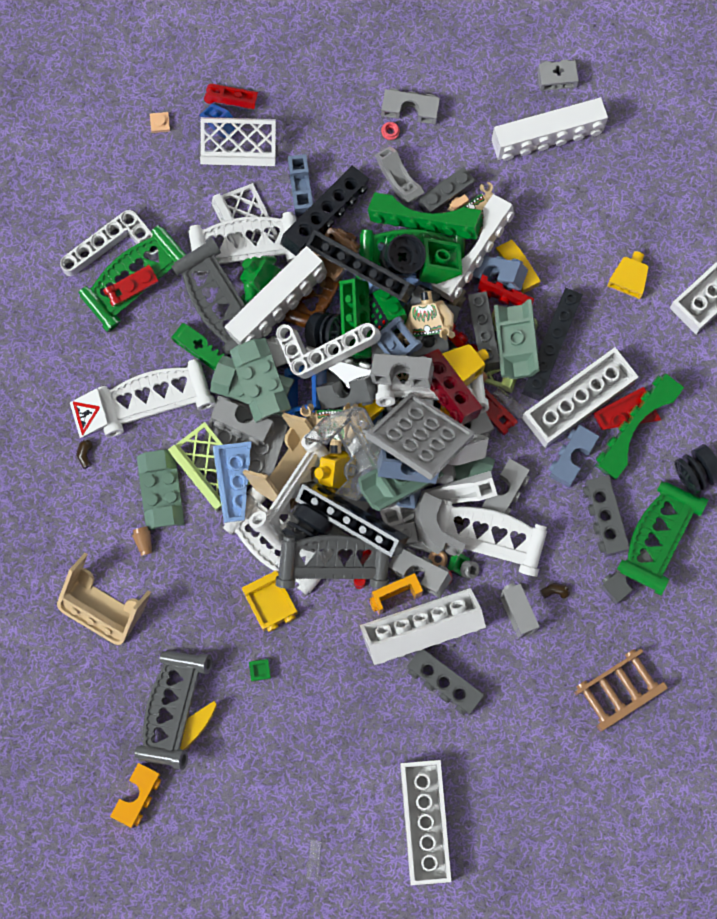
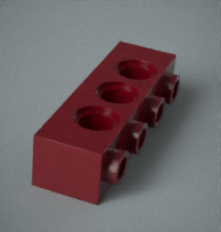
[424,349,483,425]

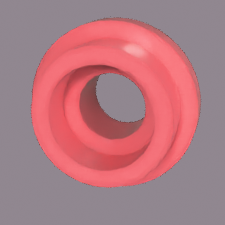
[381,122,400,140]

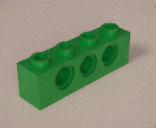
[339,279,372,359]

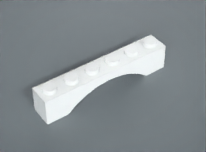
[431,194,514,302]
[266,336,371,388]
[380,471,497,526]

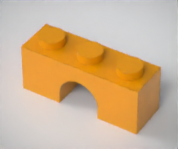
[110,763,162,828]

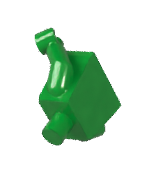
[240,255,282,306]

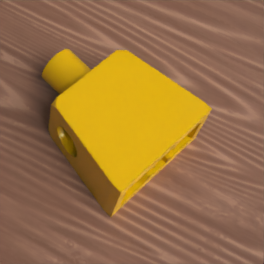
[607,251,649,299]
[443,345,489,386]
[314,450,356,490]

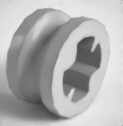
[460,561,479,579]

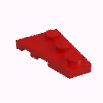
[593,387,661,430]

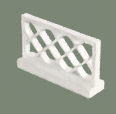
[200,117,276,166]
[211,183,278,265]

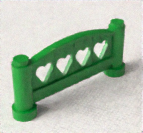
[78,225,186,333]
[356,229,466,280]
[617,481,709,596]

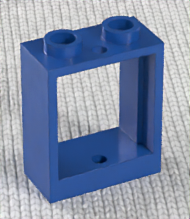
[284,363,327,418]

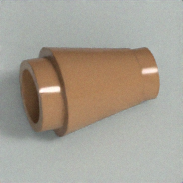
[132,526,152,556]

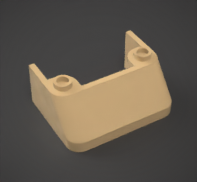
[243,413,328,510]
[57,553,151,645]

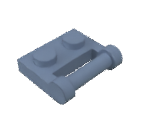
[377,316,423,356]

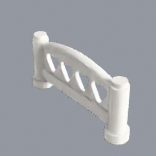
[189,212,296,276]
[98,359,215,438]
[375,373,489,413]
[249,432,330,550]
[223,487,341,595]
[425,499,547,577]

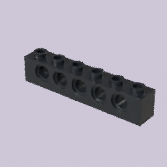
[280,165,369,256]
[305,230,416,303]
[522,287,583,401]
[295,481,409,558]

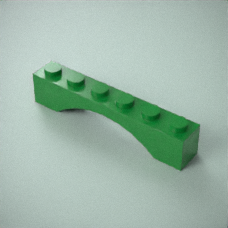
[367,192,483,240]
[594,374,684,480]

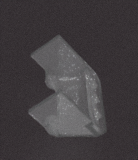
[304,407,381,501]

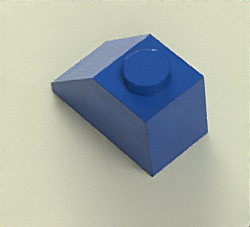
[199,103,239,138]

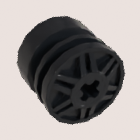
[379,234,426,279]
[305,312,342,354]
[674,444,717,495]
[282,504,334,553]

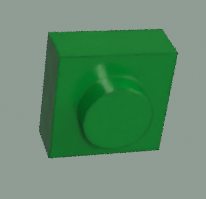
[447,554,470,577]
[249,659,271,682]

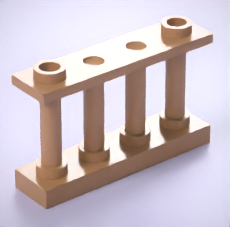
[574,649,668,732]

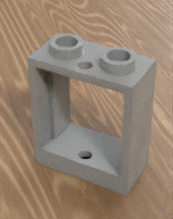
[500,583,539,639]

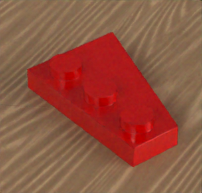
[477,274,534,306]

